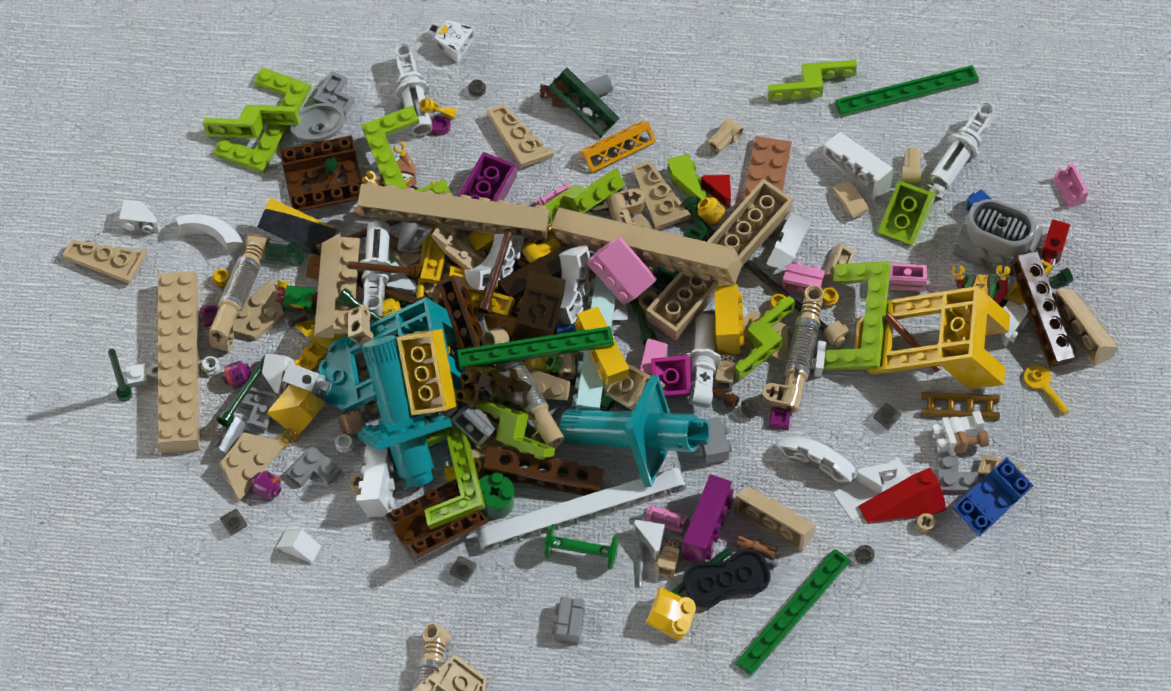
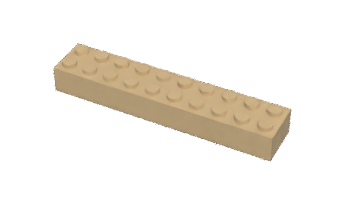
[646,179,793,341]
[358,182,551,241]
[551,208,742,285]
[158,271,200,453]

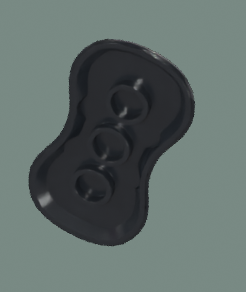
[683,549,771,607]

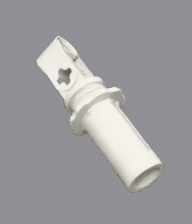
[395,43,433,136]
[929,102,995,190]
[358,221,393,316]
[686,314,721,408]

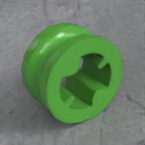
[545,355,563,373]

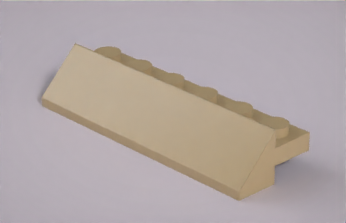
[314,233,360,338]

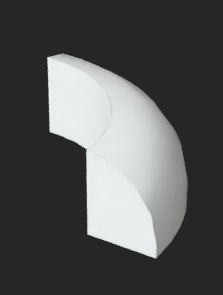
[766,213,811,268]
[175,214,246,255]
[465,234,524,290]
[557,246,592,325]
[777,436,855,482]

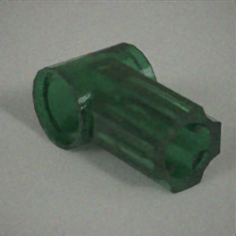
[265,242,304,266]

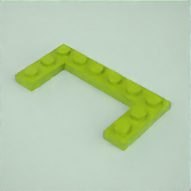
[213,67,312,174]
[361,105,451,194]
[823,261,891,371]
[424,415,485,529]

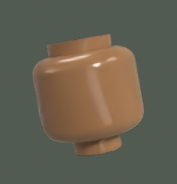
[338,408,368,436]

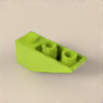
[667,154,706,203]

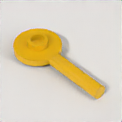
[1024,365,1069,415]

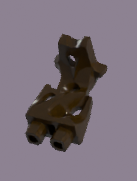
[455,365,532,408]

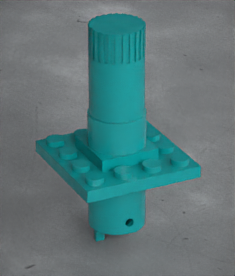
[357,335,452,488]
[560,375,710,487]

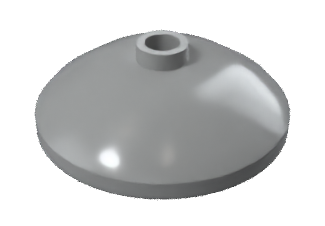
[290,103,345,143]

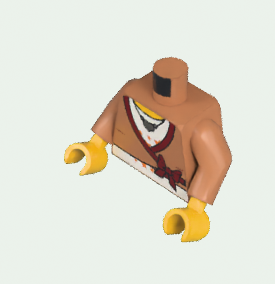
[362,141,419,190]

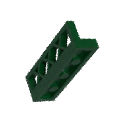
[548,67,620,138]

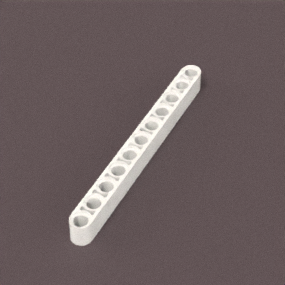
[476,468,686,552]

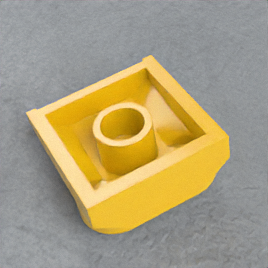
[645,587,696,641]

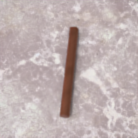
[884,312,942,372]

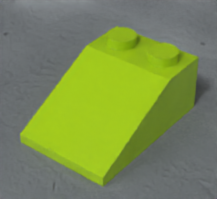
[878,180,936,246]

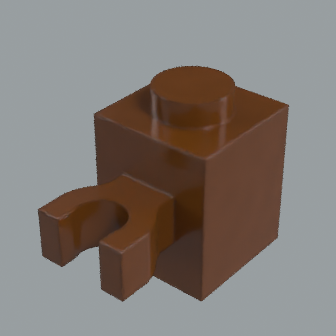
[540,78,572,108]

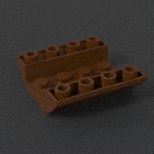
[279,135,363,212]
[385,479,488,563]

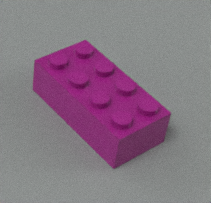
[457,152,517,202]
[682,474,734,563]

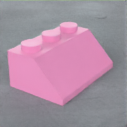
[586,236,657,306]

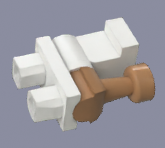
[932,411,989,457]

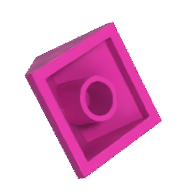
[651,355,692,399]

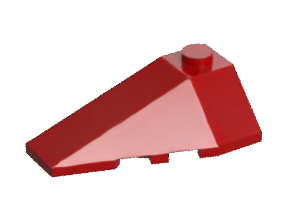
[858,467,947,523]

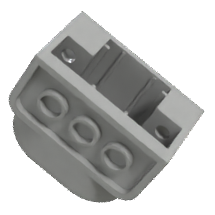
[953,199,1043,277]

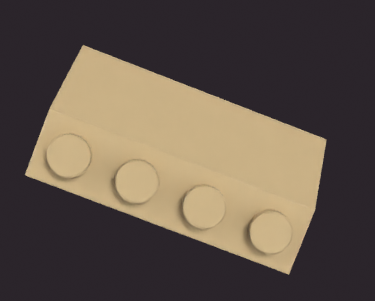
[1055,288,1117,366]
[735,486,816,552]

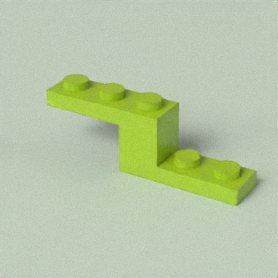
[767,60,857,101]
[202,105,301,139]
[543,168,625,224]
[734,296,795,381]
[475,399,555,460]

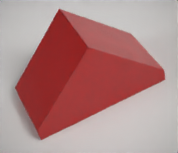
[701,174,731,209]

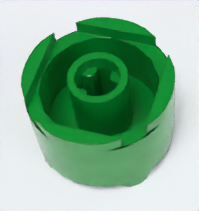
[479,472,515,519]

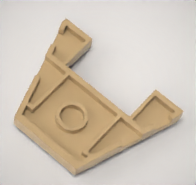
[412,655,487,691]

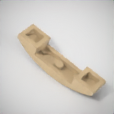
[431,221,487,270]

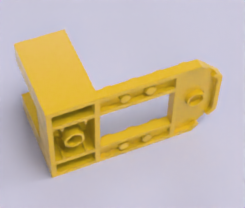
[854,286,1010,390]

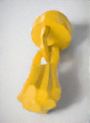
[419,98,457,120]

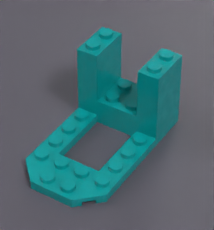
[318,297,466,411]

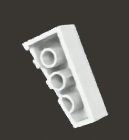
[823,132,894,201]
[356,444,396,517]

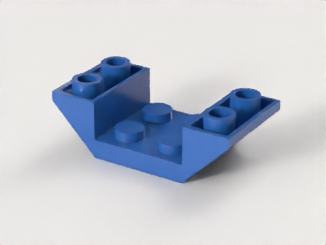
[952,457,1034,537]

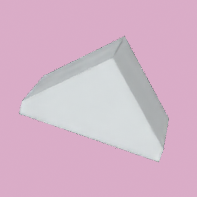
[397,222,433,253]
[634,520,665,560]
[277,530,321,563]

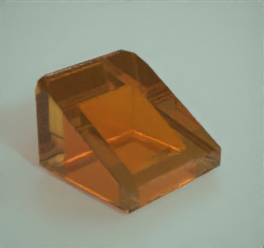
[306,255,321,279]

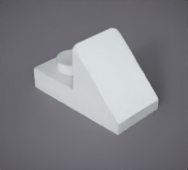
[856,462,898,494]

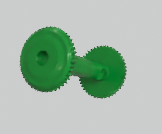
[544,524,618,570]

